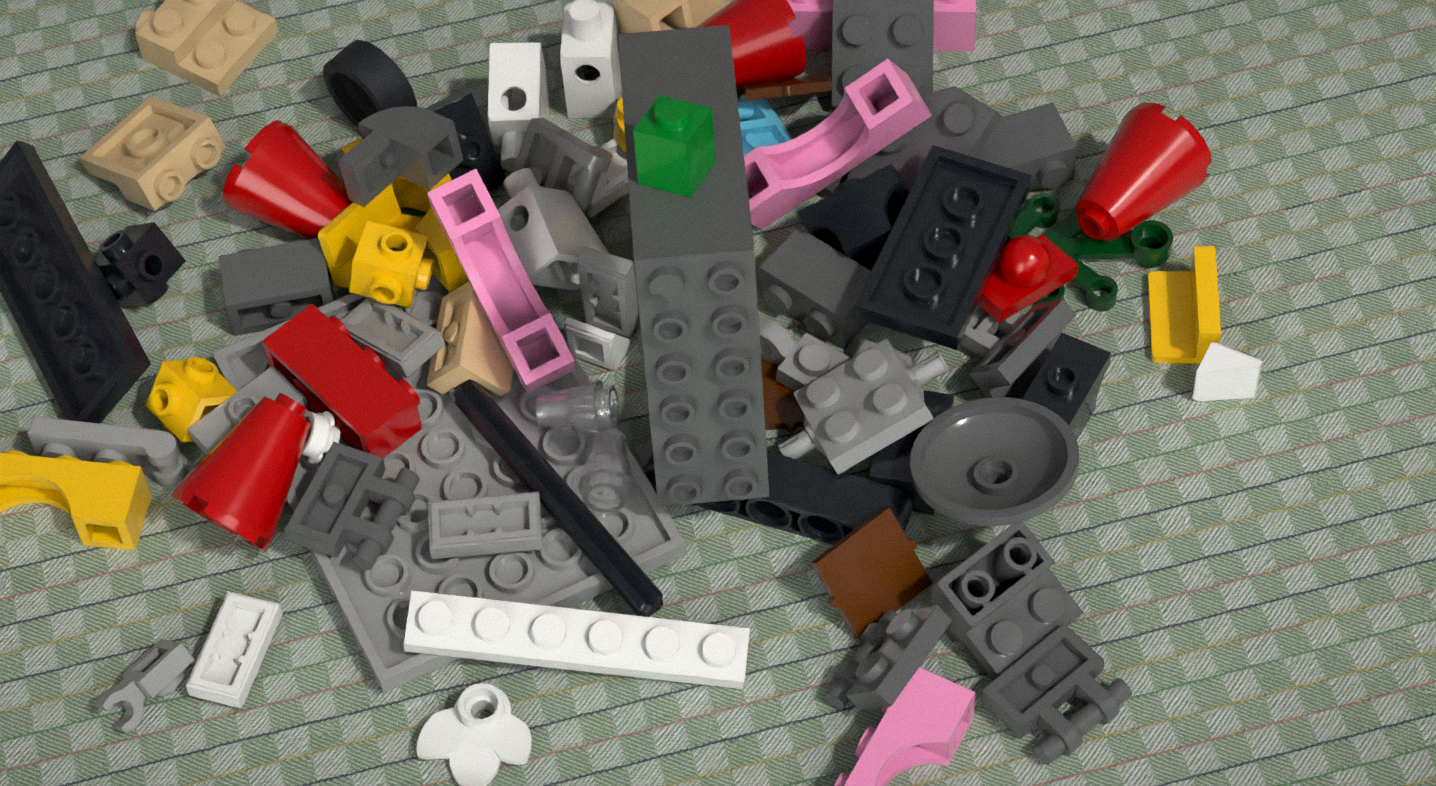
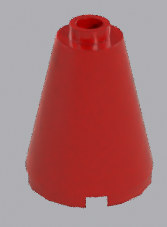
[695,0,806,88]
[1075,103,1212,241]
[222,120,353,240]
[171,393,311,552]

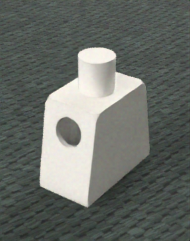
[560,0,621,119]
[488,42,550,172]
[498,168,609,291]

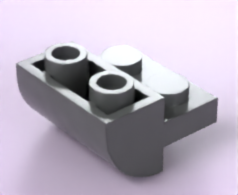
[930,521,1084,681]

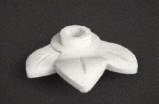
[416,683,532,786]

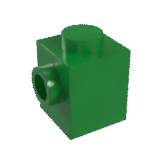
[633,94,716,198]

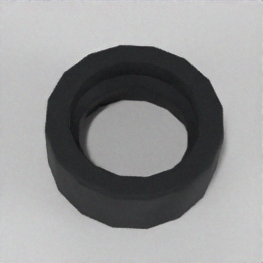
[323,39,417,128]

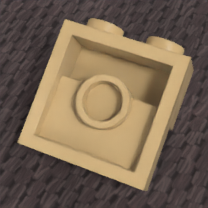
[135,0,279,97]
[79,96,227,211]

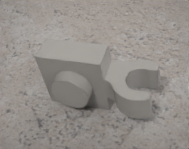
[759,319,851,391]
[95,639,195,733]

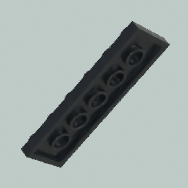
[0,140,151,424]

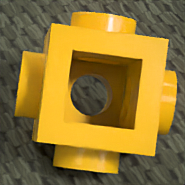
[349,220,434,308]
[145,357,237,443]

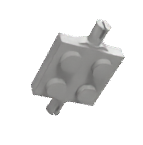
[777,338,950,474]

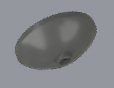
[910,397,1080,526]

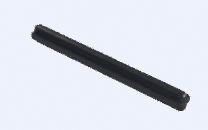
[453,380,664,617]

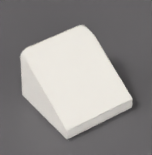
[564,317,630,370]
[1192,342,1263,401]

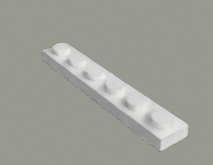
[404,591,750,689]

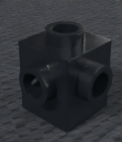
[95,222,186,306]

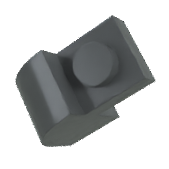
[338,106,464,207]

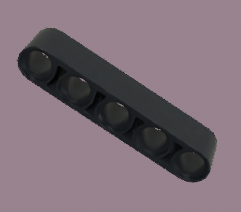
[643,451,914,545]

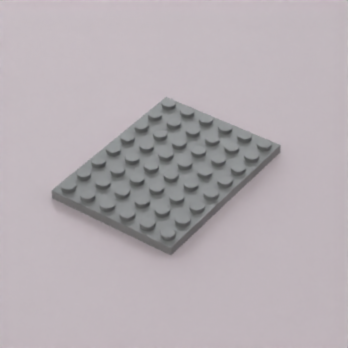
[212,274,687,693]

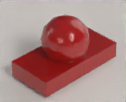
[978,234,1079,323]

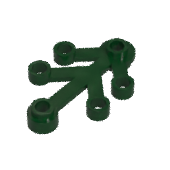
[1006,193,1173,312]

